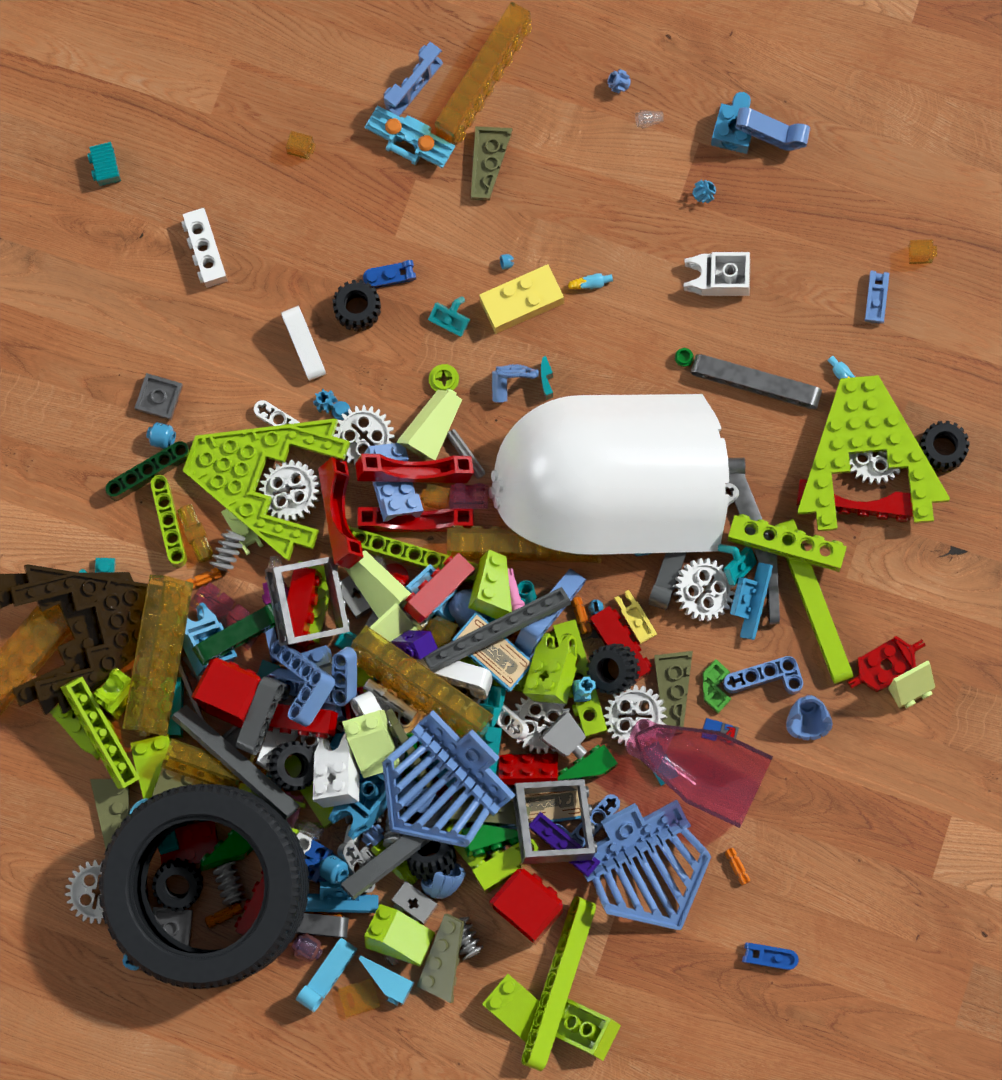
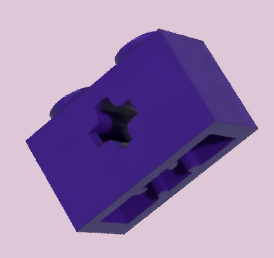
[391,630,438,660]

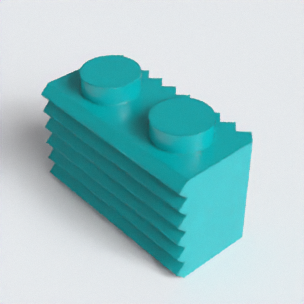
[87,142,121,186]

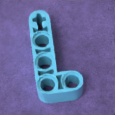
[296,938,358,1013]

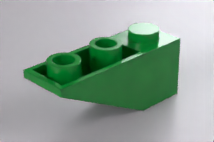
[558,745,618,781]
[461,824,519,858]
[199,829,254,872]

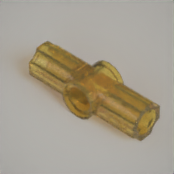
[177,504,213,563]

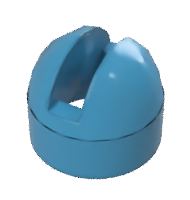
[500,254,514,270]
[588,599,604,615]

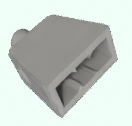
[539,712,587,759]

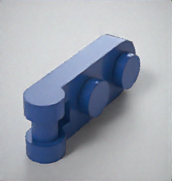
[363,260,416,288]
[742,942,799,970]

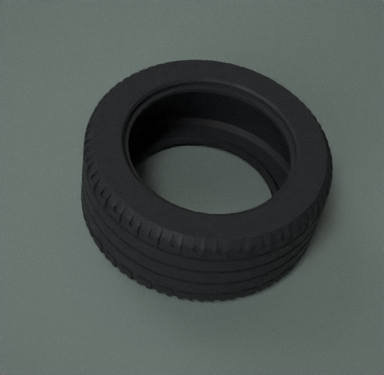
[99,784,309,989]

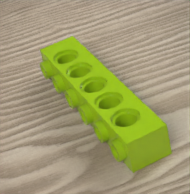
[727,514,847,572]
[551,619,608,739]
[60,676,140,789]

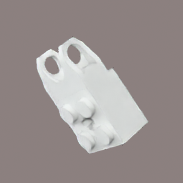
[684,252,750,296]
[313,733,360,808]

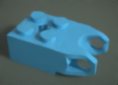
[174,603,237,676]
[328,771,398,840]

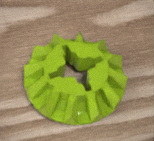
[429,364,459,391]

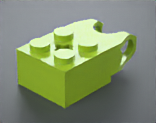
[523,633,577,704]
[93,668,140,720]
[50,704,121,761]
[472,839,539,894]

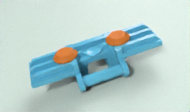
[365,105,455,168]

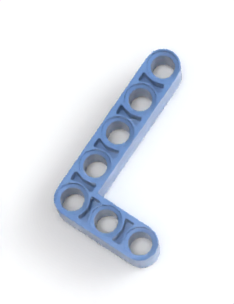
[514,568,586,659]
[269,640,335,727]
[266,647,357,706]

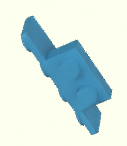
[730,563,773,640]
[304,881,379,913]

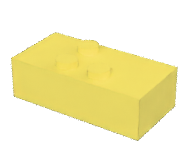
[479,264,564,334]

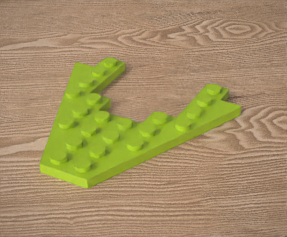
[798,375,950,532]
[183,419,350,561]

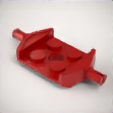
[848,636,926,692]

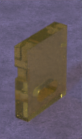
[338,978,381,1018]

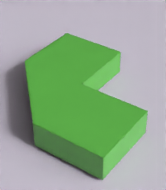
[702,659,731,714]

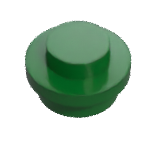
[675,348,694,367]

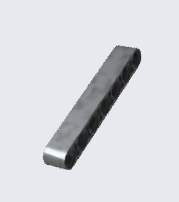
[691,354,822,409]

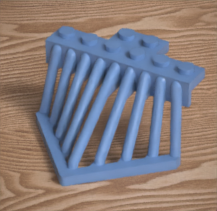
[382,710,515,847]
[582,800,711,930]

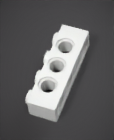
[181,208,228,288]

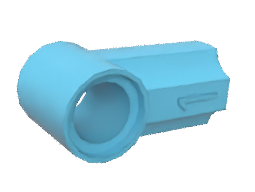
[572,677,596,702]

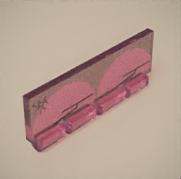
[188,582,260,650]

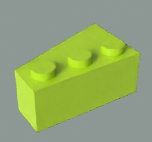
[468,550,512,619]

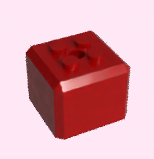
[191,658,261,729]
[489,868,563,945]

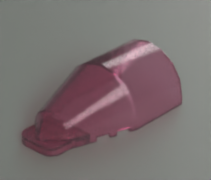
[626,719,773,828]

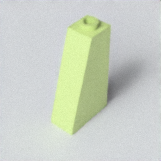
[397,389,462,460]
[345,550,411,618]

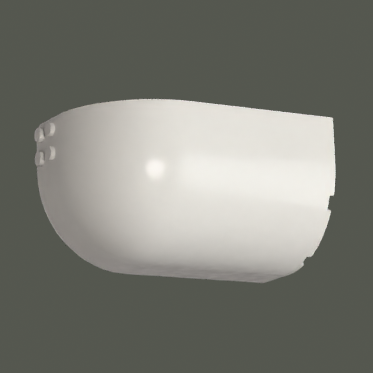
[489,394,729,555]

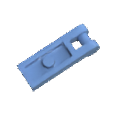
[865,270,889,324]

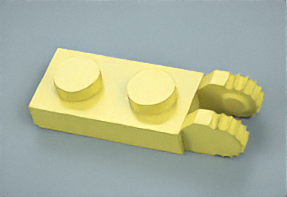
[614,590,657,645]

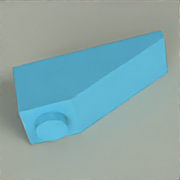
[359,955,414,1006]

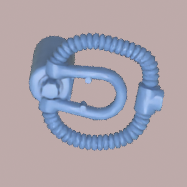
[492,364,539,402]

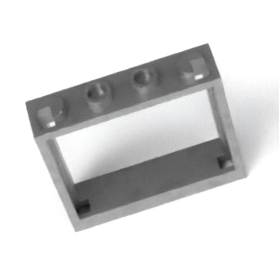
[265,556,350,646]
[512,779,597,864]

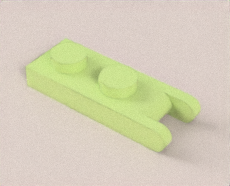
[221,509,263,555]

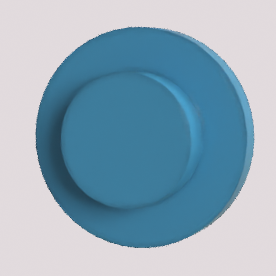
[332,401,351,420]

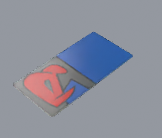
[702,718,739,743]

